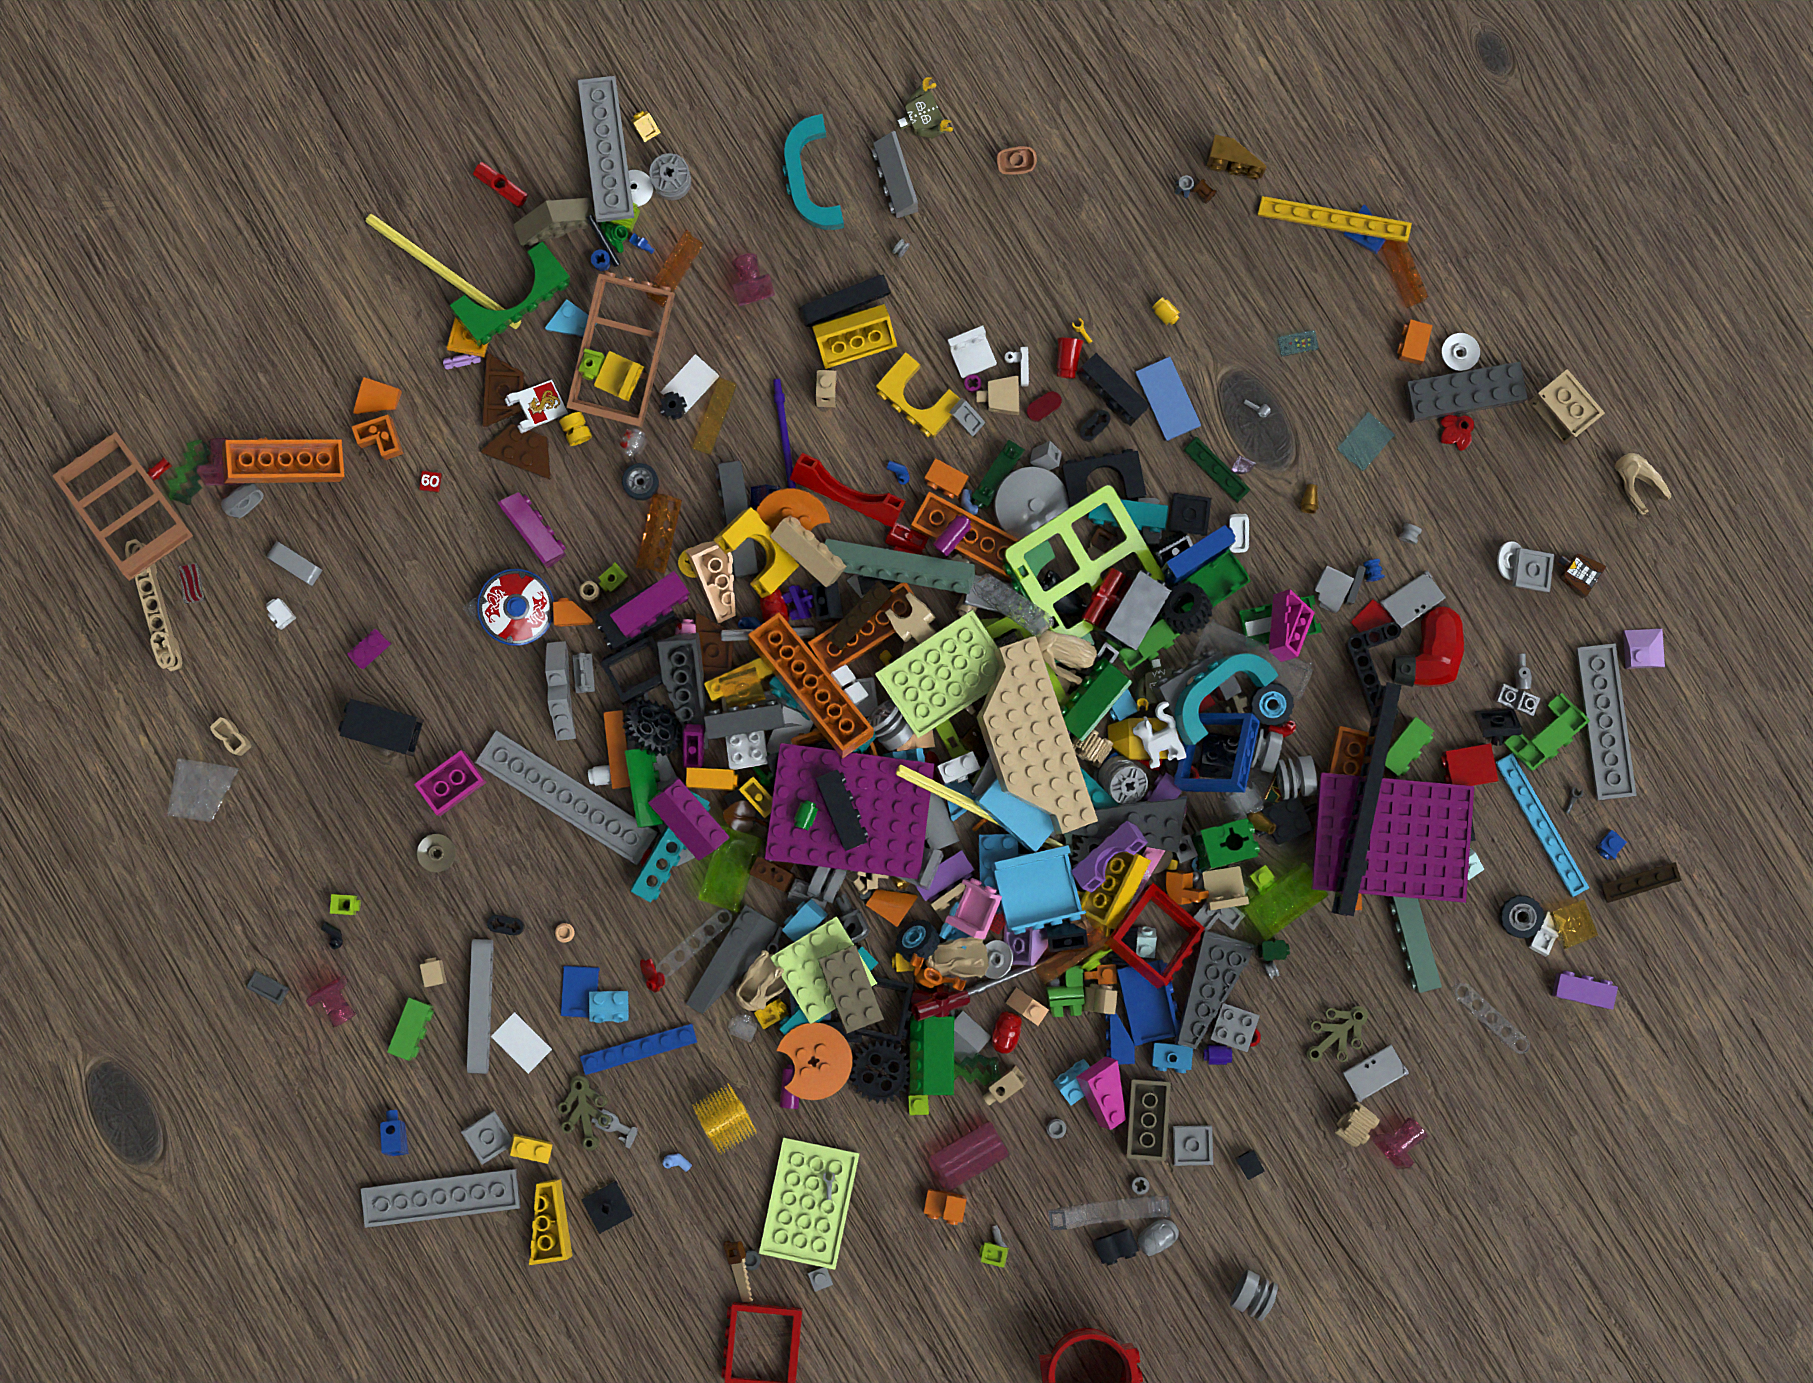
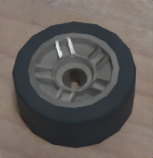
[622,463,659,501]

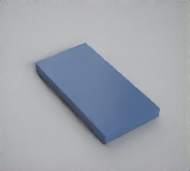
[1135,357,1201,441]

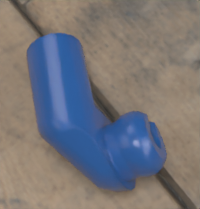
[738,616,762,630]

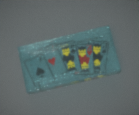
[1277,330,1319,357]

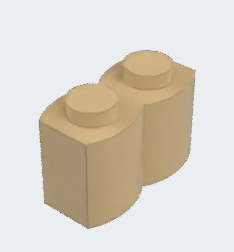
[210,717,251,756]
[1082,984,1117,1014]

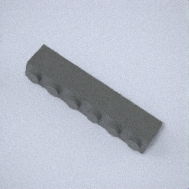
[715,460,759,579]

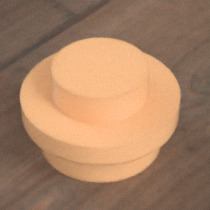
[555,923,575,943]

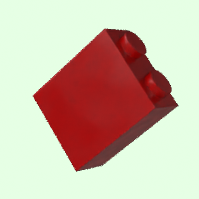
[1440,743,1498,786]

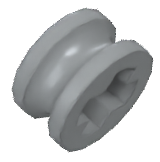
[892,239,910,258]
[1263,960,1280,980]
[1131,1176,1149,1195]

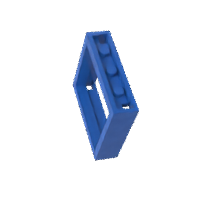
[1161,525,1236,588]
[1174,713,1260,793]

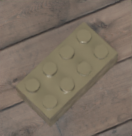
[817,945,883,1033]
[1125,1078,1171,1161]

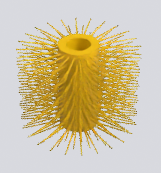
[692,1084,757,1155]

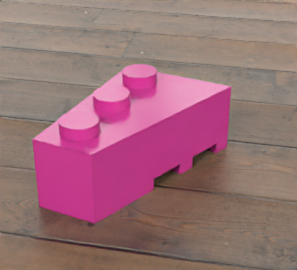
[1269,589,1315,662]
[1076,1056,1126,1130]

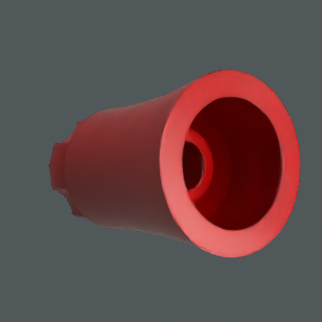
[1056,337,1084,379]

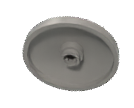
[993,467,1069,540]

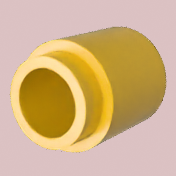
[1152,297,1180,326]

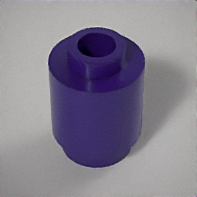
[1203,1045,1232,1065]

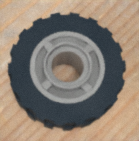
[1499,895,1544,938]

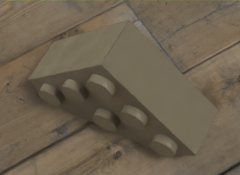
[513,198,596,247]

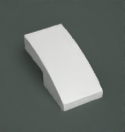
[1529,911,1566,957]

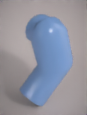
[961,489,978,515]

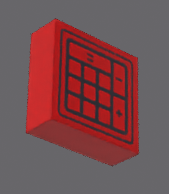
[989,914,1005,934]

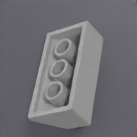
[871,131,918,219]

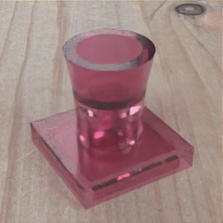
[732,253,775,306]
[197,438,244,486]
[306,975,357,1028]
[1372,1117,1428,1169]

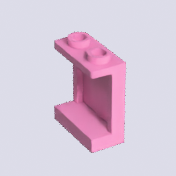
[945,878,1002,939]

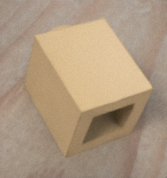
[420,957,447,987]

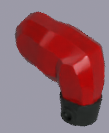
[1392,606,1464,687]

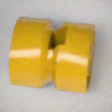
[559,412,592,446]

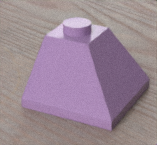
[1623,629,1665,669]
[1004,925,1048,966]

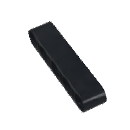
[798,274,891,327]

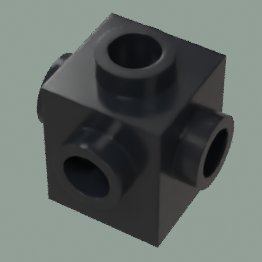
[658,391,687,421]

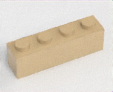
[770,516,847,587]

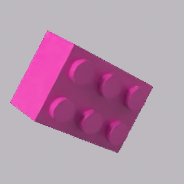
[414,750,487,816]

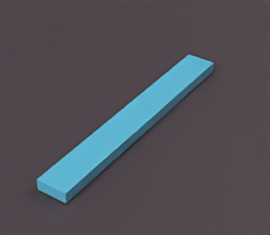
[1495,753,1589,897]

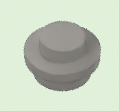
[1047,1119,1066,1139]

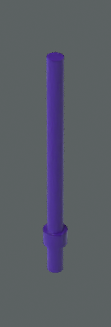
[773,379,796,489]

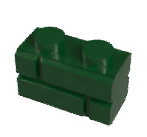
[1257,940,1290,961]

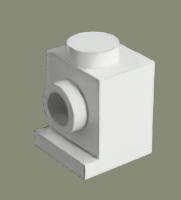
[266,598,296,630]

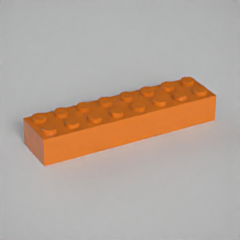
[748,613,874,759]

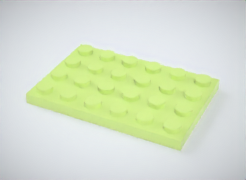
[875,609,1000,738]
[759,1137,860,1270]

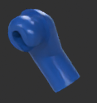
[887,460,910,485]

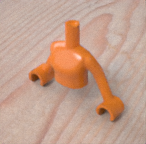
[910,953,966,991]

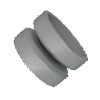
[808,866,848,903]

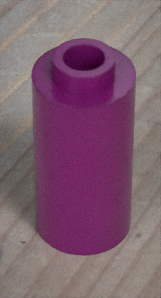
[932,515,972,557]
[779,1064,799,1109]

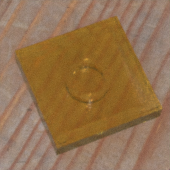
[718,667,766,707]
[1550,899,1598,949]

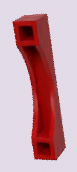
[790,453,906,528]

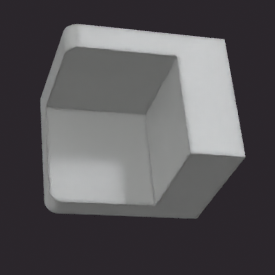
[1030,441,1062,471]

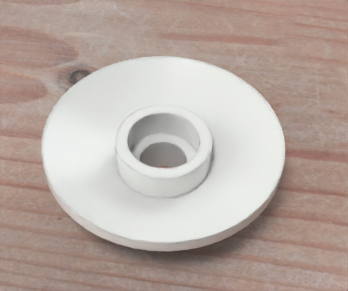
[628,170,653,207]
[1442,333,1480,371]
[1497,542,1522,580]
[985,940,1013,979]

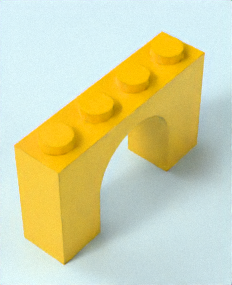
[876,352,960,439]
[713,507,799,598]

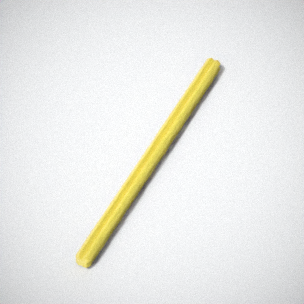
[365,214,521,329]
[896,765,1065,850]

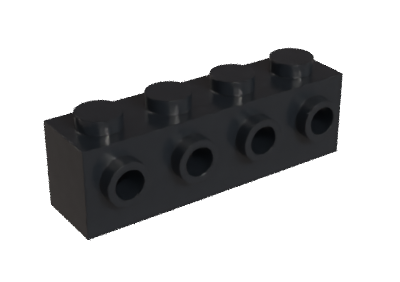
[1076,353,1150,427]
[815,769,869,852]

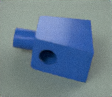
[380,1110,409,1157]

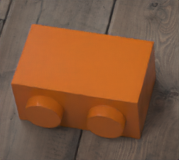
[1397,319,1433,365]
[924,458,969,499]

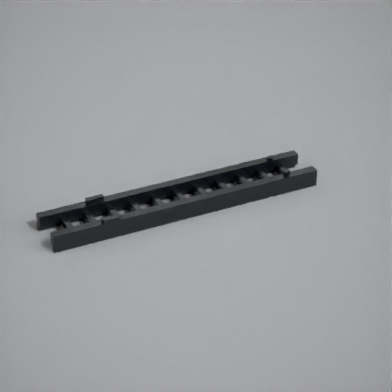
[1331,682,1402,916]

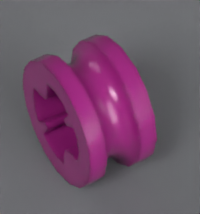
[964,374,981,393]

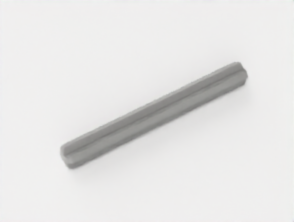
[720,627,815,641]

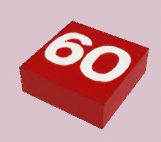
[419,471,442,493]

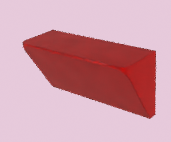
[885,522,929,555]

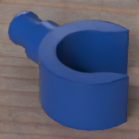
[629,233,655,254]

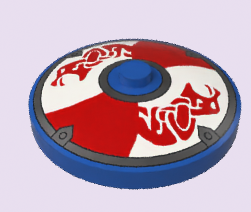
[477,569,554,646]

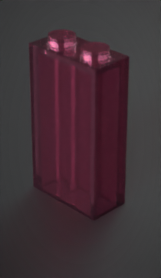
[928,1120,1010,1191]

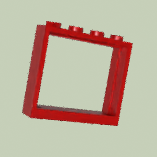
[1105,883,1205,989]
[721,1302,803,1383]

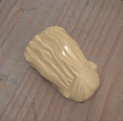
[1615,453,1671,515]
[1036,630,1097,685]
[925,937,989,978]
[736,950,787,1011]

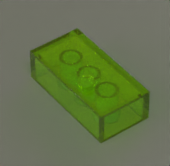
[698,826,763,912]
[1240,862,1328,941]

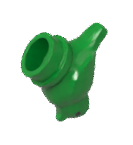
[600,221,628,253]

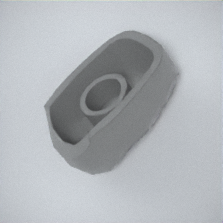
[221,483,264,519]
[1137,1219,1179,1256]

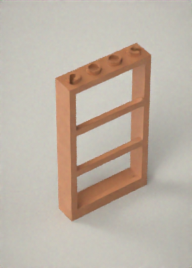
[566,271,675,427]
[53,432,193,581]

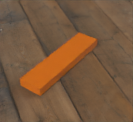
[604,710,631,789]

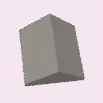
[954,1011,991,1066]

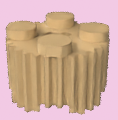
[1071,729,1113,768]
[1335,1101,1380,1147]

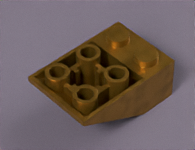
[1206,134,1267,180]

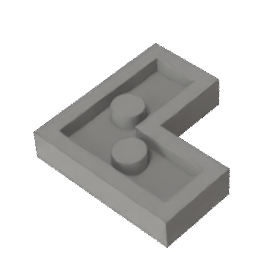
[1193,901,1245,931]

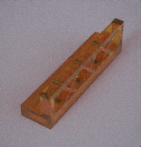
[646,230,704,308]
[1381,239,1429,308]
[636,494,682,574]
[1035,926,1109,985]

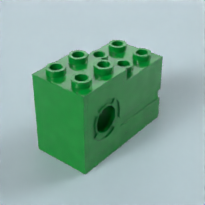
[1191,818,1260,872]

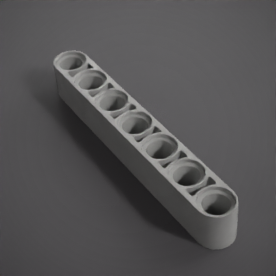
[467,939,493,1074]

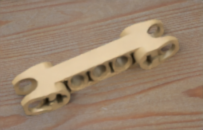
[125,539,182,672]
[885,592,988,715]

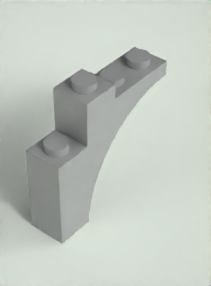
[545,641,576,741]

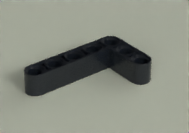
[1345,622,1401,718]

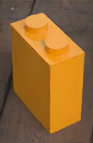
[686,768,739,791]

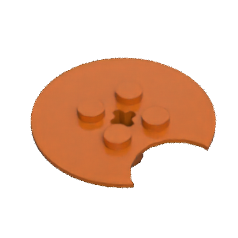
[756,488,831,533]
[776,1022,852,1100]

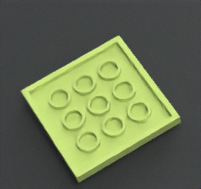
[770,916,877,1024]

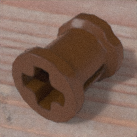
[1192,179,1217,204]

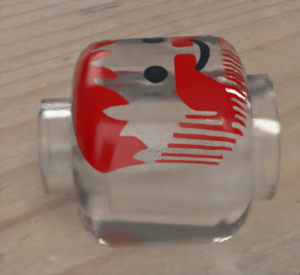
[620,427,648,457]

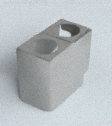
[1315,566,1354,614]

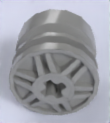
[649,153,692,201]
[867,699,914,751]
[1250,729,1283,773]
[1276,755,1317,800]
[1098,756,1148,804]
[1230,1269,1278,1322]

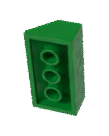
[1060,657,1132,742]
[625,749,664,828]
[910,1016,954,1095]

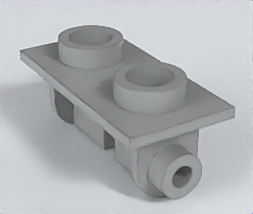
[573,653,595,693]

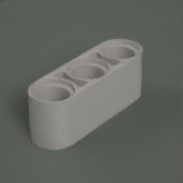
[266,541,323,586]

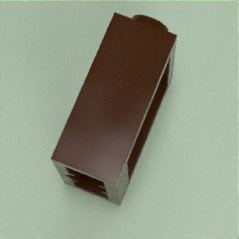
[749,857,795,892]

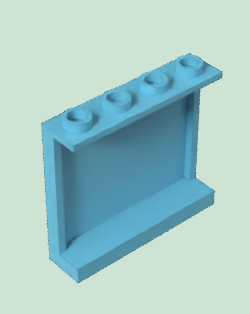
[973,777,1054,852]
[991,845,1086,935]

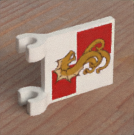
[505,380,568,433]

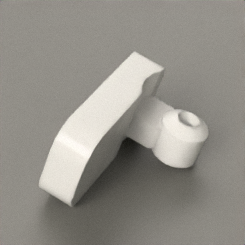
[1005,347,1029,386]
[1229,514,1249,553]

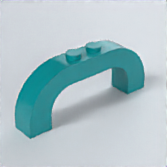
[782,114,844,230]
[1175,654,1279,745]

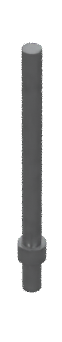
[966,950,1071,996]

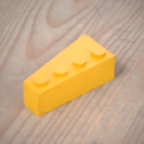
[529,1179,572,1265]

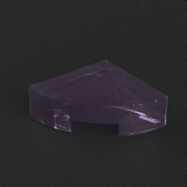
[1230,455,1256,474]

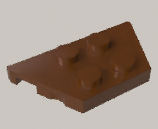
[483,354,525,427]
[481,424,551,480]
[696,613,734,683]

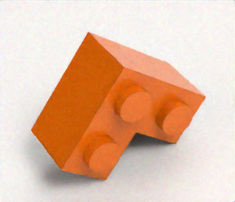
[352,415,404,460]
[924,1188,967,1225]

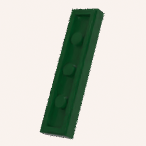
[1183,436,1251,503]

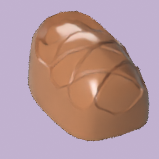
[996,146,1037,175]

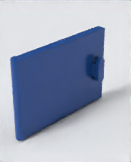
[561,966,600,1018]

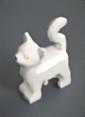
[1133,702,1186,769]

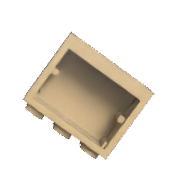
[1528,369,1605,445]

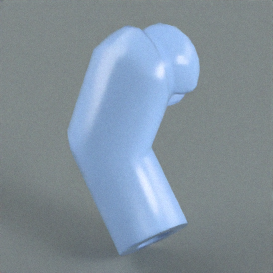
[663,1153,692,1172]

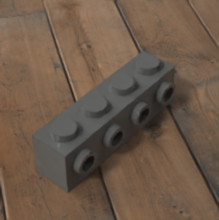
[704,700,785,739]

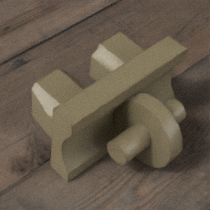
[1224,695,1249,732]

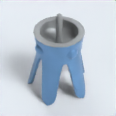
[1175,175,1194,198]

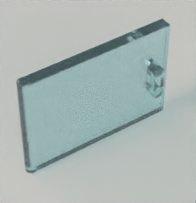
[1337,412,1395,471]

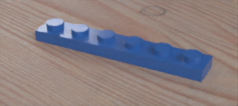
[580,1024,698,1075]

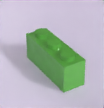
[1384,717,1434,777]
[387,997,434,1061]

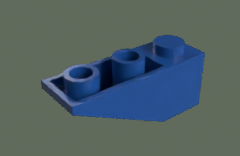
[1105,1011,1135,1064]

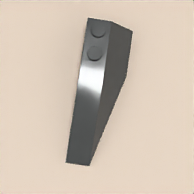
[658,633,709,749]
[686,905,780,1014]

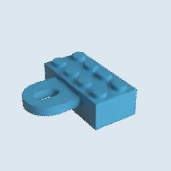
[978,834,1032,914]

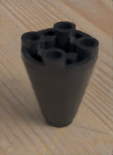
[1038,570,1086,617]

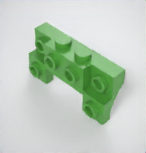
[1106,609,1184,671]
[1503,693,1590,772]

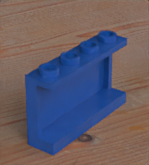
[1117,959,1181,1046]

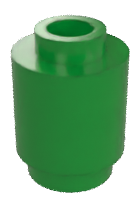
[794,800,818,831]

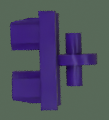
[782,585,814,620]

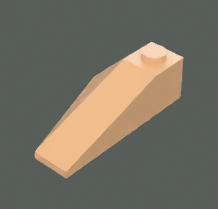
[685,541,736,624]

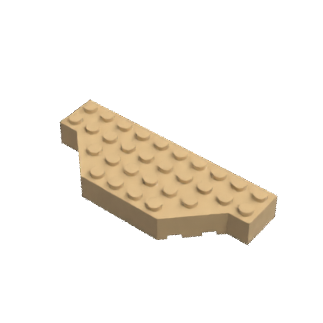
[977,636,1098,834]

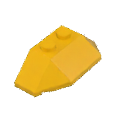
[1108,718,1182,760]

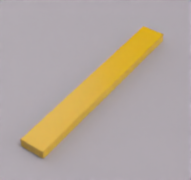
[1258,196,1412,243]

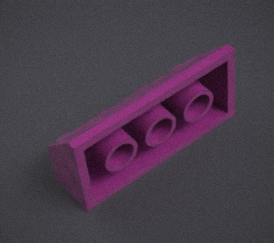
[498,492,566,569]
[610,571,690,638]
[648,777,730,861]

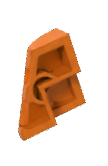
[353,377,402,415]
[866,889,918,927]

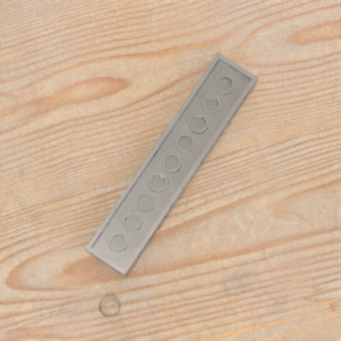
[475,731,658,865]

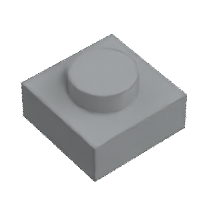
[808,1267,833,1292]

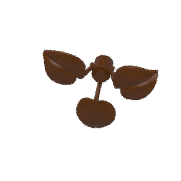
[722,800,794,872]

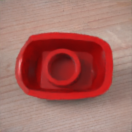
[759,589,789,623]
[991,1011,1022,1054]

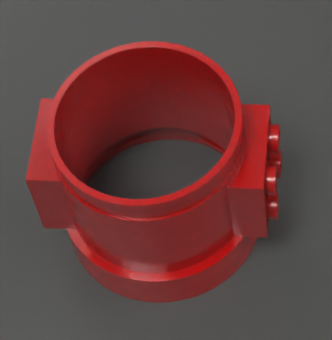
[1039,1328,1143,1383]

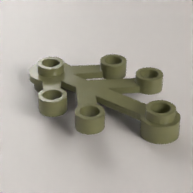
[1306,1006,1368,1062]
[558,1075,611,1151]

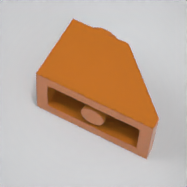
[553,598,595,627]

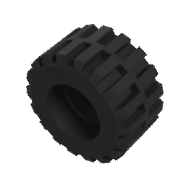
[1160,581,1213,635]

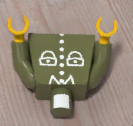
[897,77,953,139]
[1135,659,1188,711]

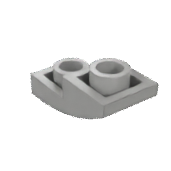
[1494,684,1540,716]

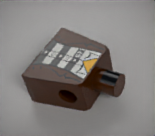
[1556,554,1607,599]

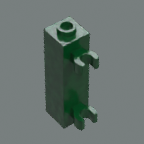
[971,440,1025,509]

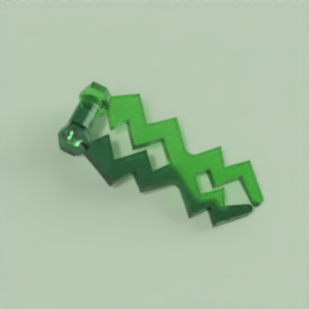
[168,439,211,505]
[954,1053,1001,1086]

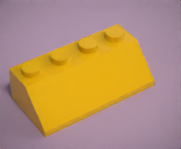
[812,304,898,369]
[1080,852,1151,929]

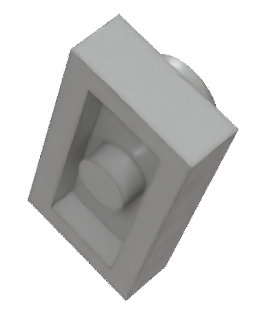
[949,398,985,436]

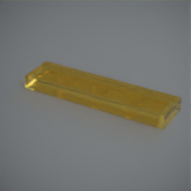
[693,378,737,455]

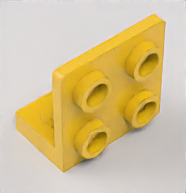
[594,351,644,402]

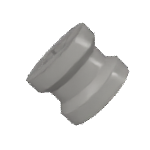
[1399,523,1422,545]

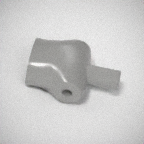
[1514,654,1532,689]

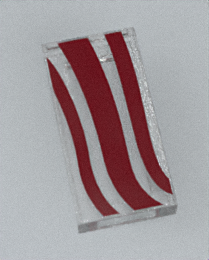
[178,563,205,604]

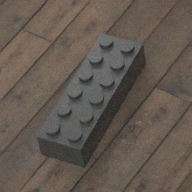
[1404,362,1528,423]

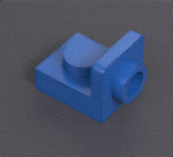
[1596,830,1627,860]

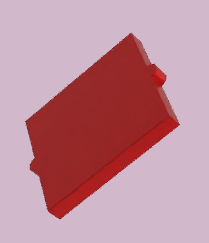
[1350,599,1395,643]

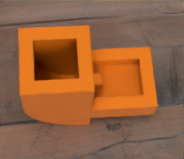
[1166,870,1209,905]

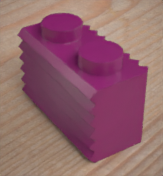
[347,629,391,669]
[683,724,705,768]

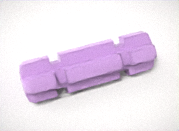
[443,354,481,369]

